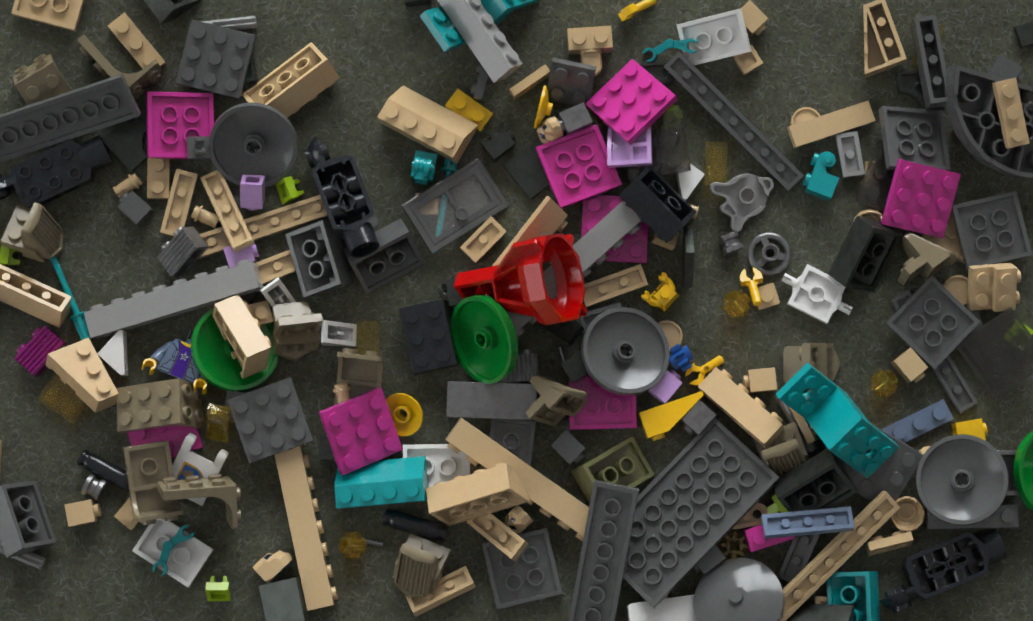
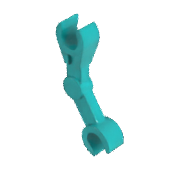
[642,39,699,62]
[152,525,195,576]

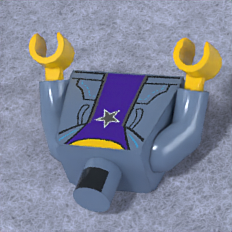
[141,330,208,394]

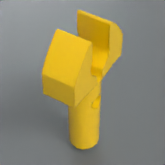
[618,0,657,22]
[740,267,763,306]
[685,355,724,386]

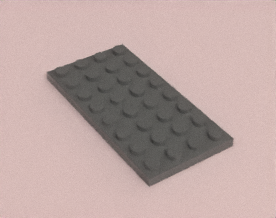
[623,417,780,609]

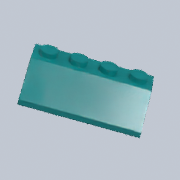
[334,456,428,509]
[826,571,880,621]

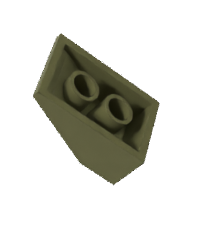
[571,436,655,504]

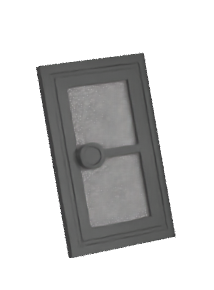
[401,158,509,254]

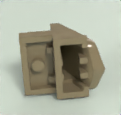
[0,202,63,263]
[898,233,958,287]
[272,302,323,362]
[783,343,841,389]
[525,375,589,427]
[754,422,809,478]
[392,533,451,598]

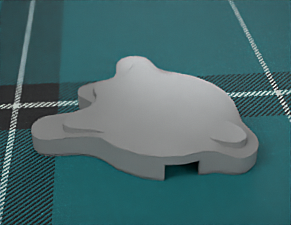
[709,173,774,232]

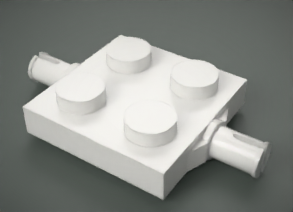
[781,264,853,324]

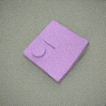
[607,126,653,168]

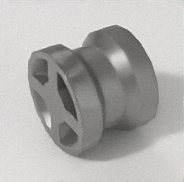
[717,231,744,256]
[81,474,108,501]

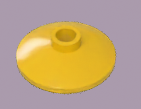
[533,85,553,129]
[386,393,423,436]

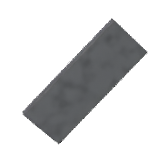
[446,381,537,420]

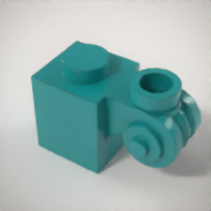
[411,150,438,186]
[803,151,839,201]

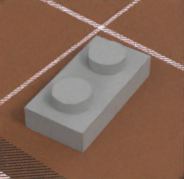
[835,131,865,179]

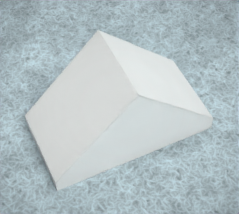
[674,156,705,201]
[260,277,296,307]
[321,320,357,346]
[97,330,128,376]

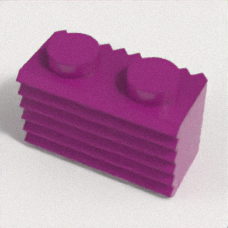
[14,325,68,377]

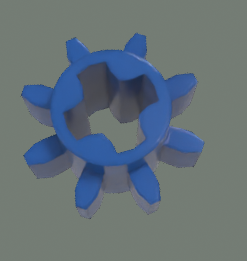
[669,344,695,372]

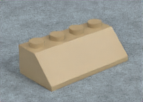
[242,42,340,118]
[377,86,479,164]
[492,196,568,266]
[426,463,529,526]

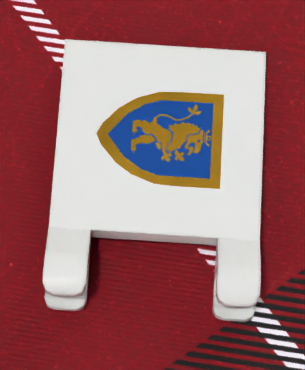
[172,433,229,506]

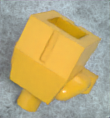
[641,272,679,313]

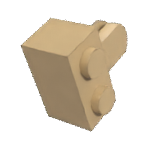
[567,26,613,76]

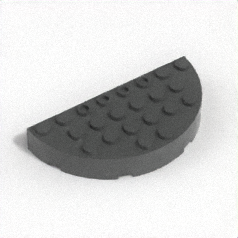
[945,65,1033,178]

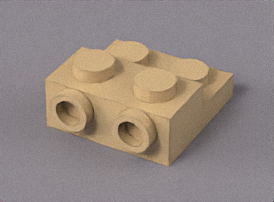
[967,263,1021,312]

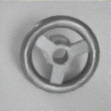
[747,232,791,276]

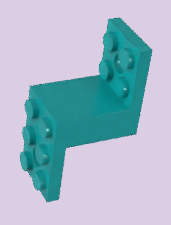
[420,0,539,52]
[776,362,900,479]

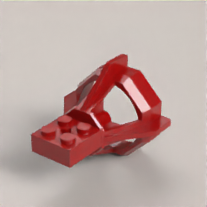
[453,233,588,325]

